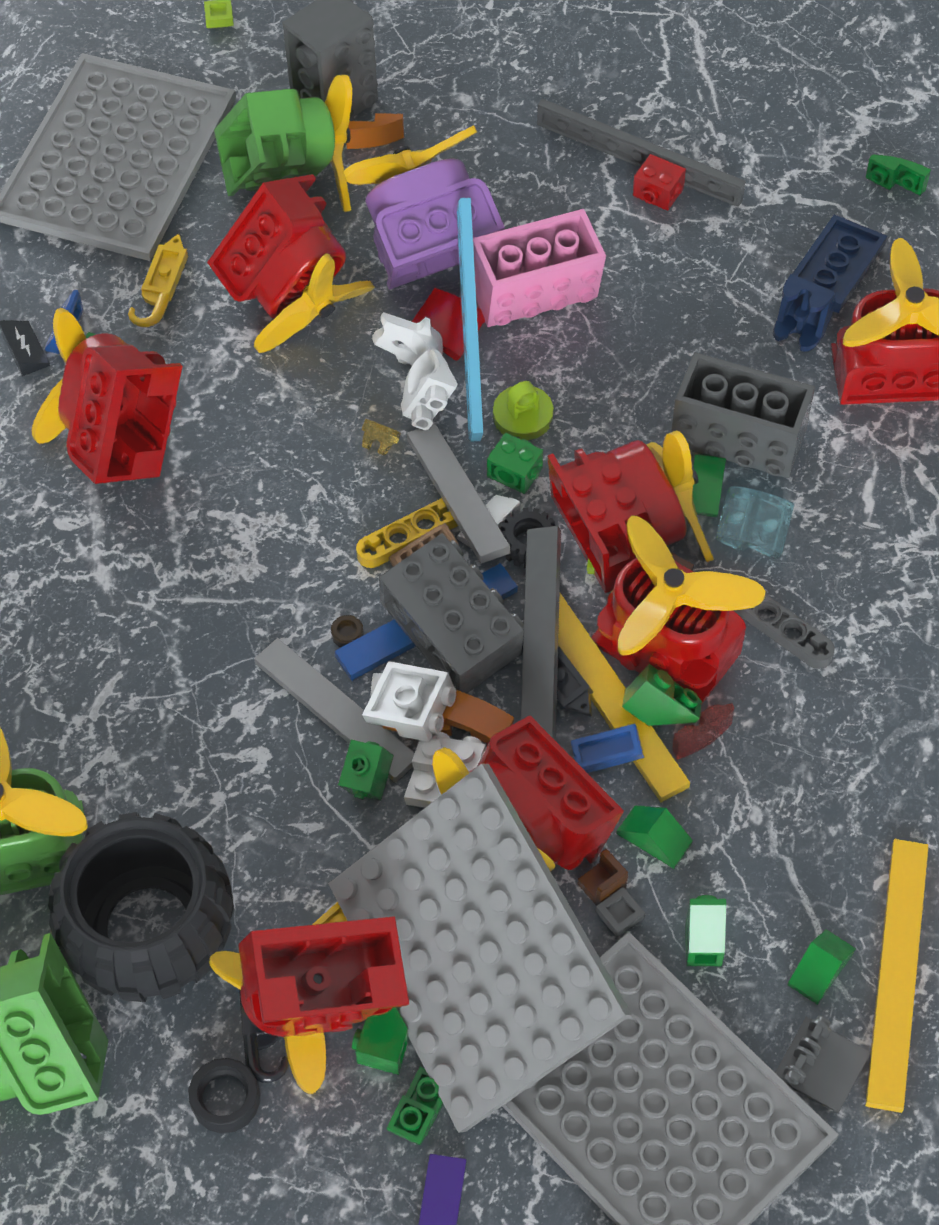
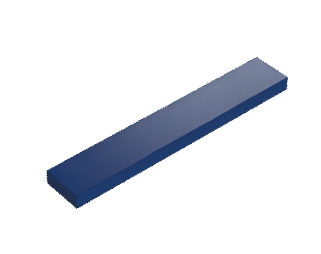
[335,563,518,681]

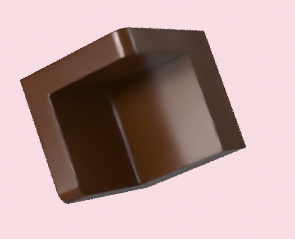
[578,848,628,906]

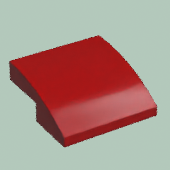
[411,288,485,361]

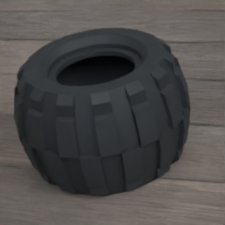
[48,812,234,1002]

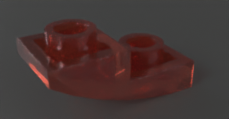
[672,703,735,760]

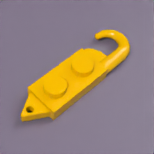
[128,234,188,327]

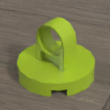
[493,381,554,440]

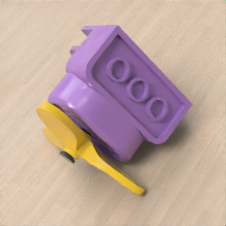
[343,125,505,290]

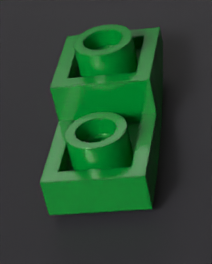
[865,155,931,196]
[693,454,726,518]
[386,1067,443,1145]

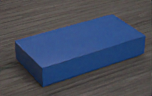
[571,724,644,773]

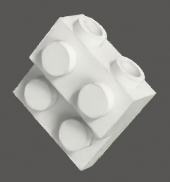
[362,661,456,742]
[404,732,486,808]

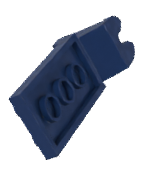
[773,214,887,351]

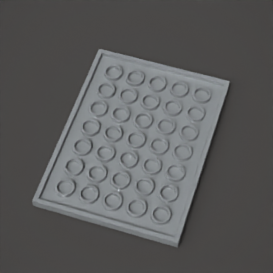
[0,53,236,261]
[328,763,632,1133]
[502,932,839,1225]

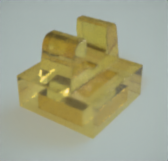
[361,419,401,456]

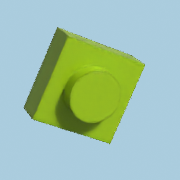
[204,0,234,29]

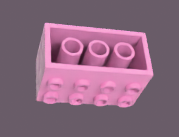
[473,209,606,327]

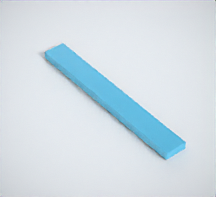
[457,198,483,442]

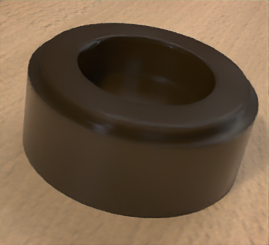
[331,615,364,647]

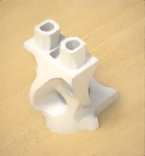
[372,312,458,431]

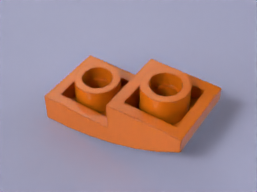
[346,113,404,149]
[442,690,514,743]

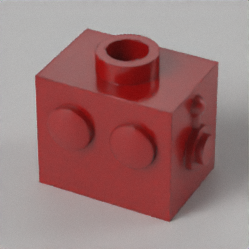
[633,154,686,211]

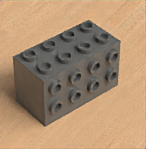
[282,0,378,121]
[671,352,815,478]
[379,533,524,694]

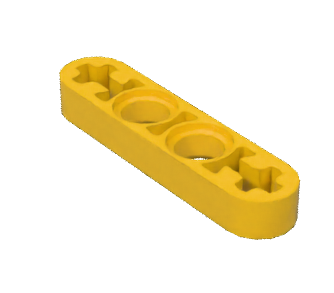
[356,498,458,568]

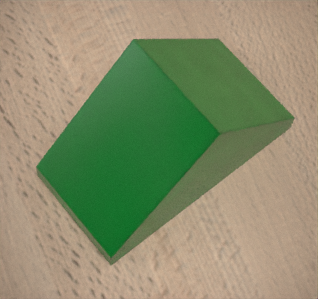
[616,805,693,869]
[788,929,856,1005]

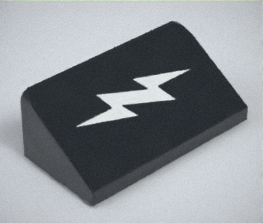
[0,320,50,376]

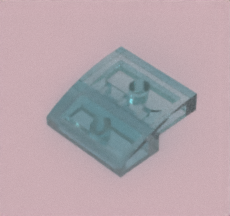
[715,486,795,560]

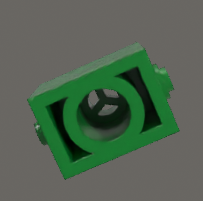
[487,433,543,494]
[338,739,394,801]

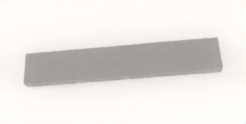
[407,423,510,564]
[254,638,414,783]

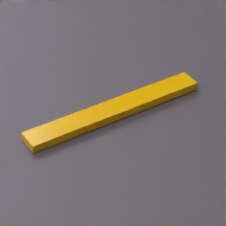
[558,593,690,803]
[865,839,929,1113]

